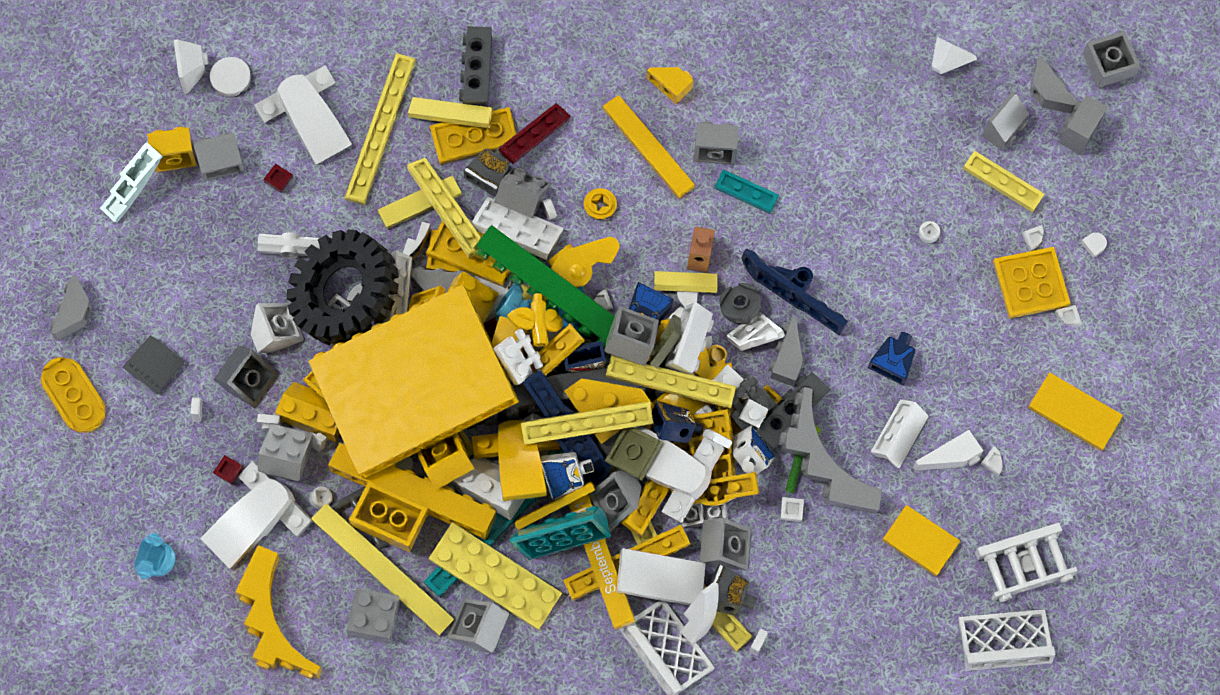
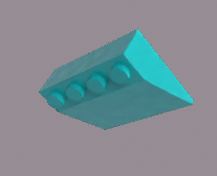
[510,506,611,560]

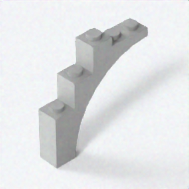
[779,387,882,513]

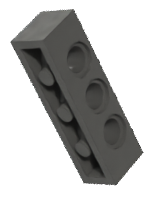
[459,26,492,107]
[753,372,830,450]

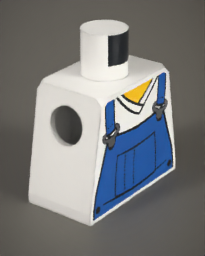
[733,425,776,474]
[541,452,594,500]

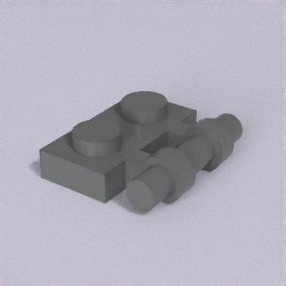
[722,376,776,431]

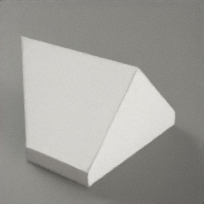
[932,37,977,74]

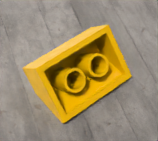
[275,382,340,442]

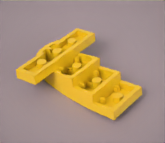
[671,409,760,506]
[472,420,560,501]

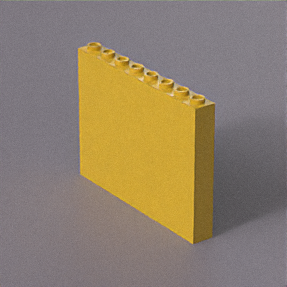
[308,284,519,479]

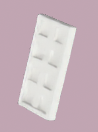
[471,197,564,260]

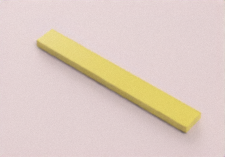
[345,53,416,205]
[311,503,454,636]

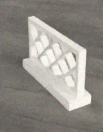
[619,600,715,695]
[958,609,1055,671]

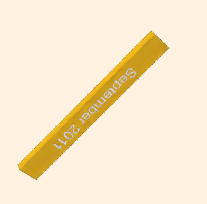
[569,483,636,630]

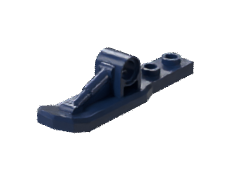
[741,249,848,336]
[523,369,610,483]

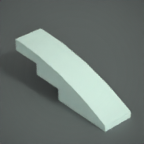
[100,142,162,223]

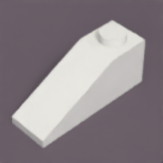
[913,430,983,471]

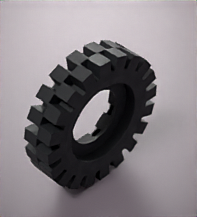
[286,229,399,345]

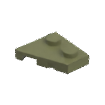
[650,314,681,368]

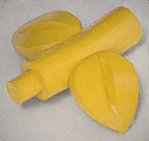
[507,293,563,347]

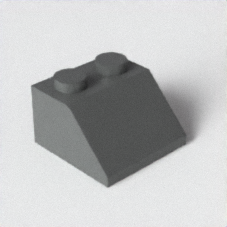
[214,345,279,408]

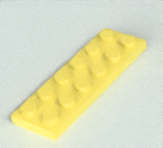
[428,522,562,630]

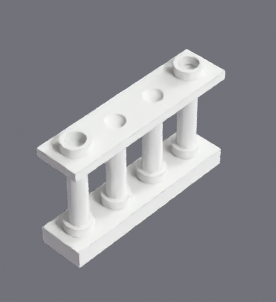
[975,523,1078,602]

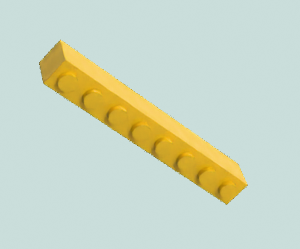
[328,443,497,540]

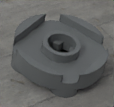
[719,283,762,324]

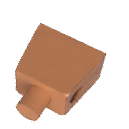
[687,227,715,273]

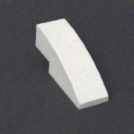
[681,582,718,645]

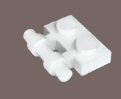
[493,329,543,385]

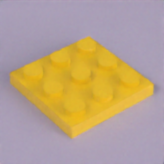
[993,247,1071,319]

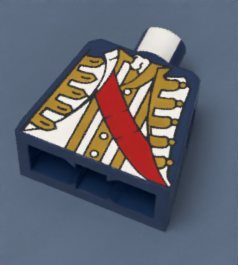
[564,341,606,373]

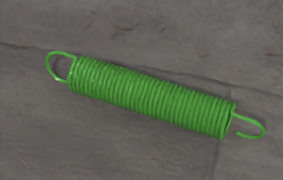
[785,455,804,498]

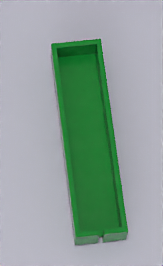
[473,225,615,350]

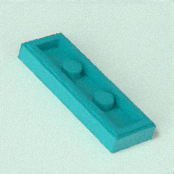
[714,169,779,214]

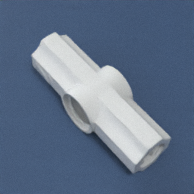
[257,232,320,259]

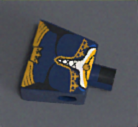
[652,400,703,443]

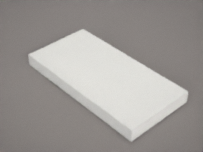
[617,548,706,605]

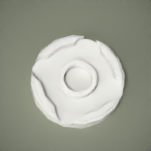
[210,57,251,97]

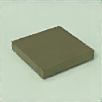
[605,427,663,481]

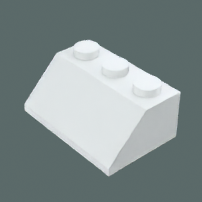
[664,302,714,375]
[453,458,525,520]

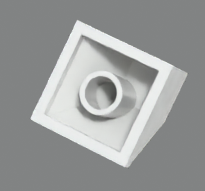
[174,40,208,94]
[251,303,304,353]

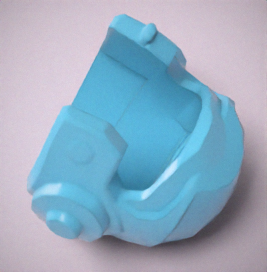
[495,284,532,322]
[134,533,176,580]

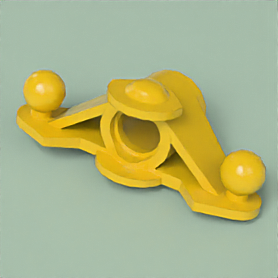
[542,237,620,301]

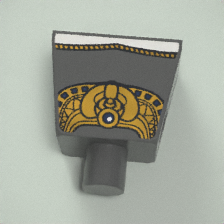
[463,145,510,197]
[709,564,757,615]

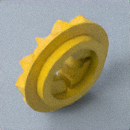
[584,188,617,220]

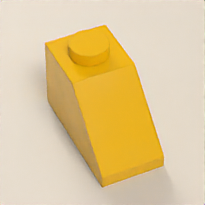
[646,67,694,104]

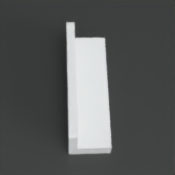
[871,399,928,468]

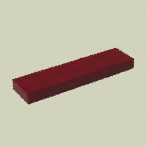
[499,103,571,164]

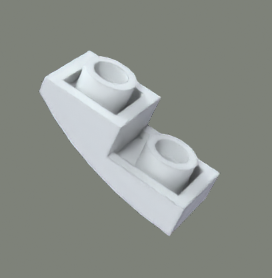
[682,503,728,528]

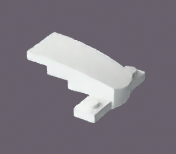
[254,65,352,165]
[634,426,725,523]
[200,461,313,569]

